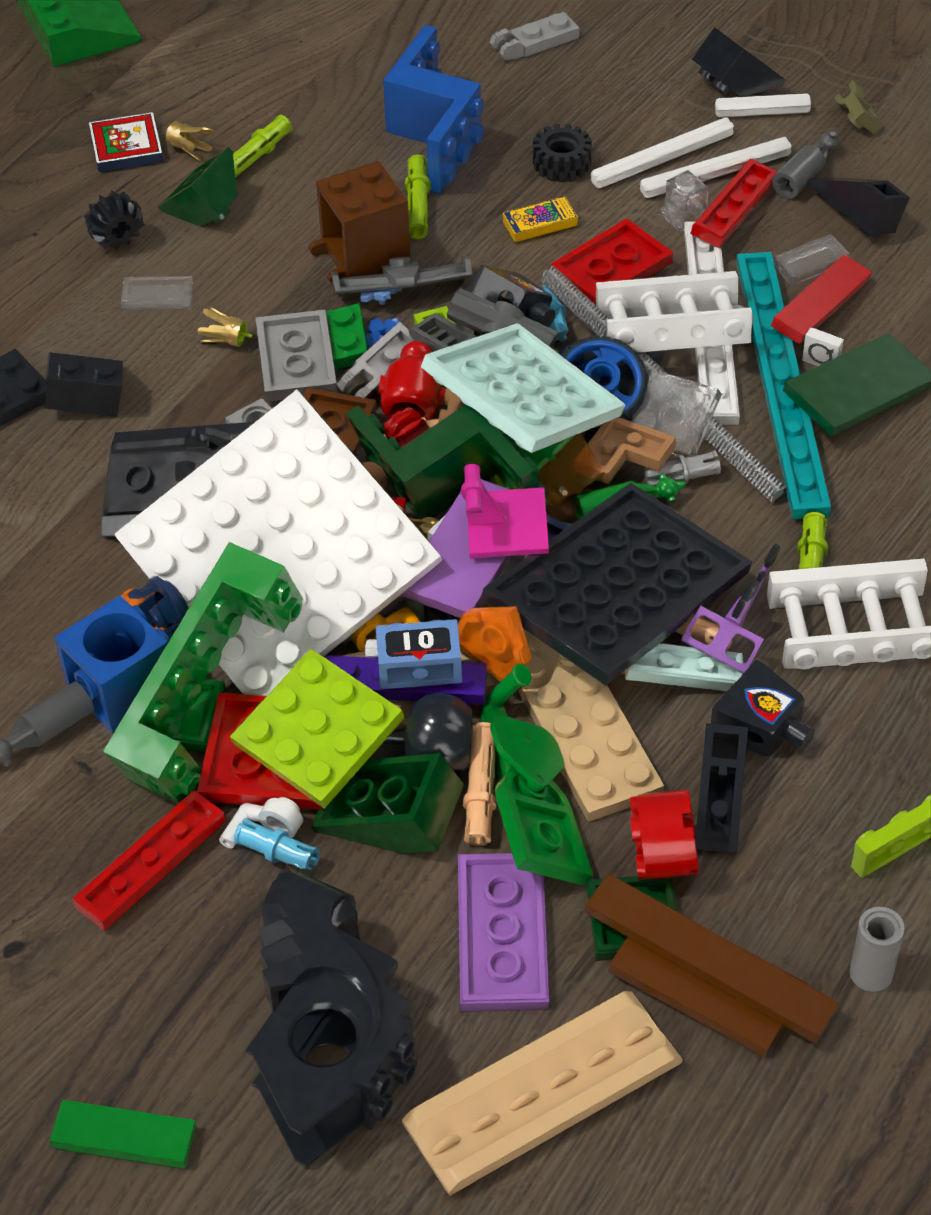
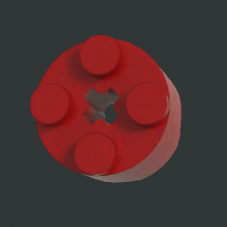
[630,789,699,880]

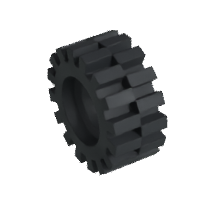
[533,124,592,182]

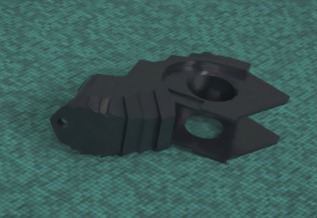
[245,863,417,1167]

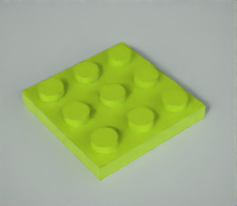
[230,648,405,809]

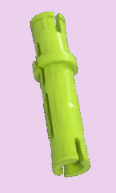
[233,115,293,178]
[404,154,431,240]

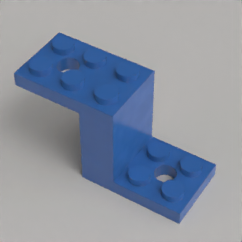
[383,25,485,195]

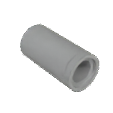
[849,907,905,992]

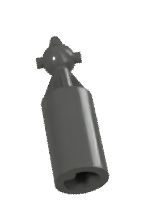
[772,131,839,199]
[0,681,94,767]

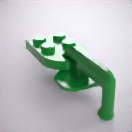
[480,664,593,885]

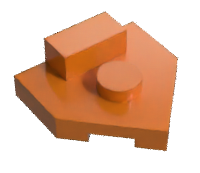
[458,607,532,682]

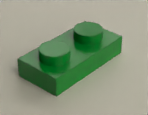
[326,303,369,370]

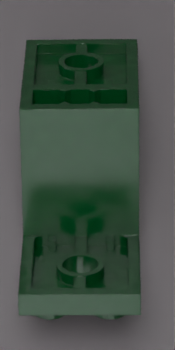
[346,404,549,520]

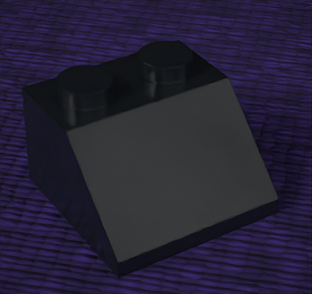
[692,27,786,97]
[44,352,123,417]

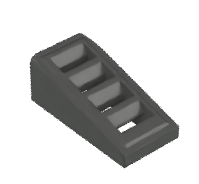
[408,313,477,352]

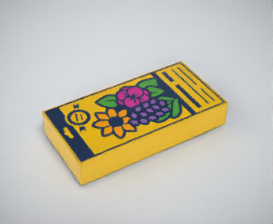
[503,196,578,243]

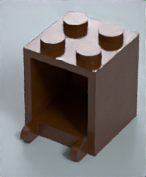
[308,161,411,284]

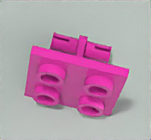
[461,464,549,558]

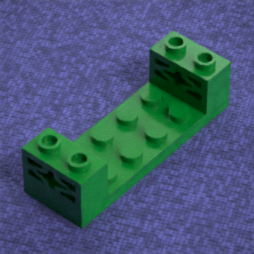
[103,542,303,804]

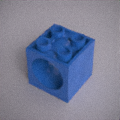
[54,595,170,734]

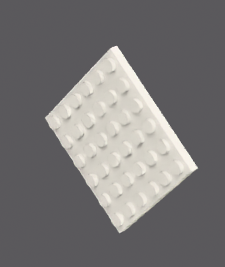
[114,390,443,696]

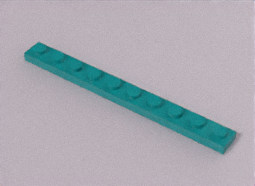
[736,252,831,520]

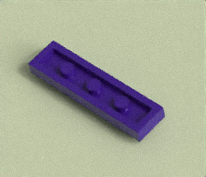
[326,656,487,705]

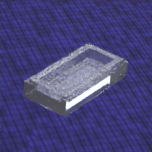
[773,234,850,286]
[121,276,194,310]

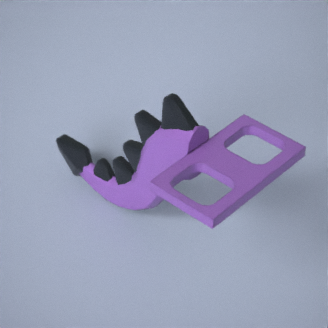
[681,543,780,673]

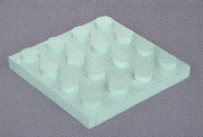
[421,323,626,453]

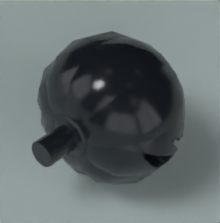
[383,693,472,778]

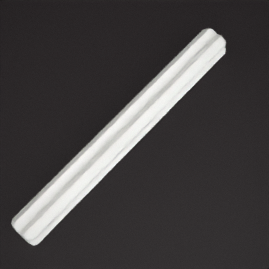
[591,117,734,189]
[640,137,791,198]

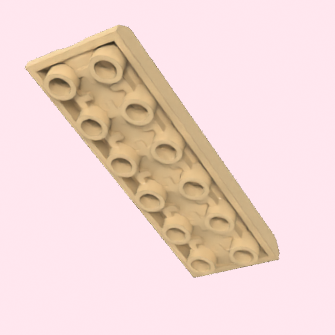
[402,991,683,1196]

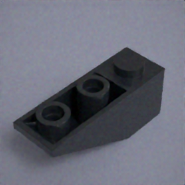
[807,177,910,237]

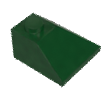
[158,147,237,227]

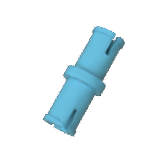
[234,818,320,872]

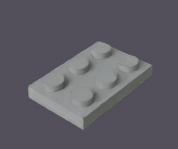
[256,310,337,402]

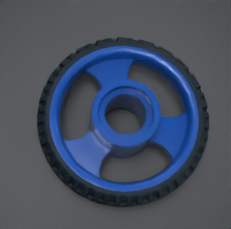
[561,336,648,427]

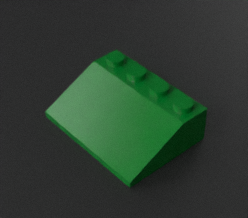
[16,0,142,67]

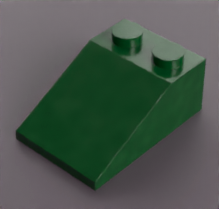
[311,753,464,853]

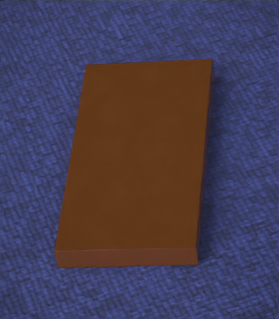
[608,937,807,1058]

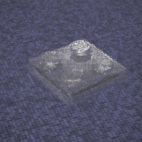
[631,370,722,458]

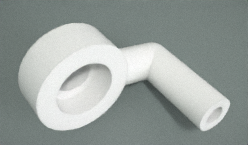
[219,797,303,848]

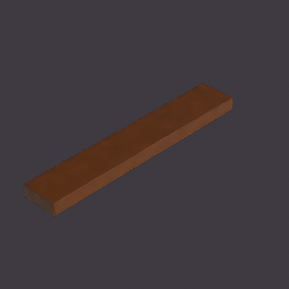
[585,873,840,1044]

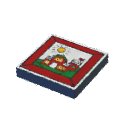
[89,112,163,172]

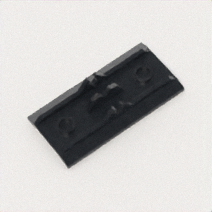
[102,416,324,539]

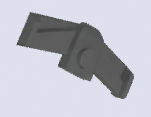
[331,255,472,294]

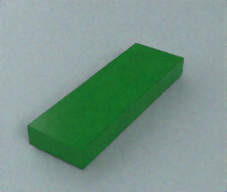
[49,1100,197,1169]

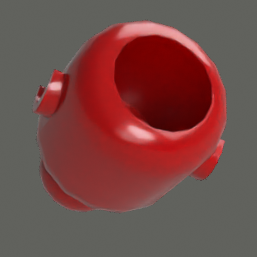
[378,341,445,421]

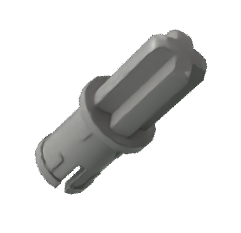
[645,451,721,486]

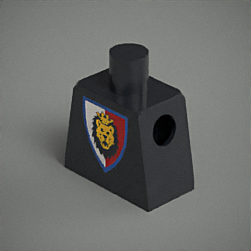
[469,265,555,327]
[711,659,815,756]

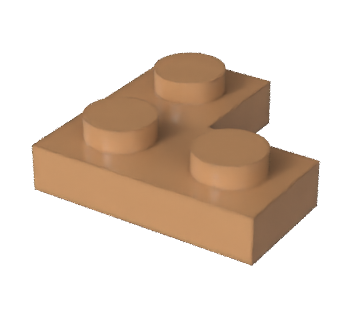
[575,417,676,484]

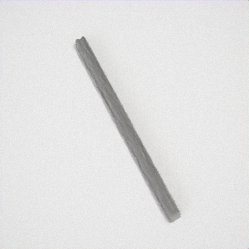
[541,266,787,503]

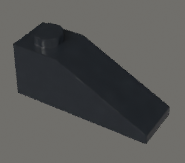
[695,723,748,853]

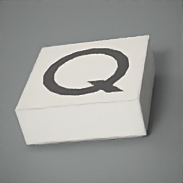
[802,327,844,366]

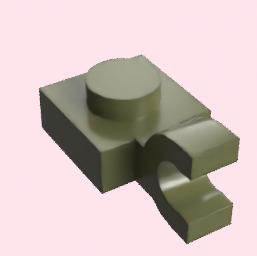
[834,80,884,134]

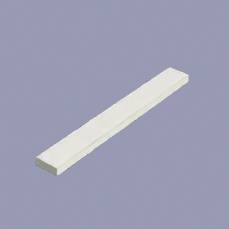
[684,222,740,425]

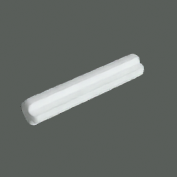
[715,93,811,118]

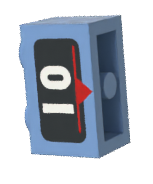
[376,619,462,689]

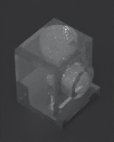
[659,170,709,232]

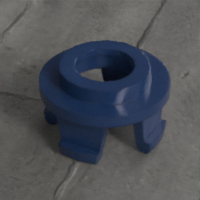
[128,576,189,638]

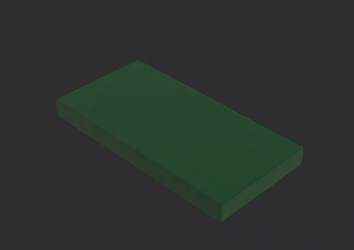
[783,333,931,437]

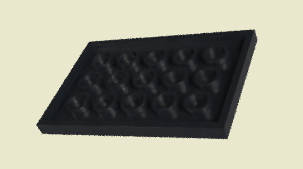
[482,483,752,686]

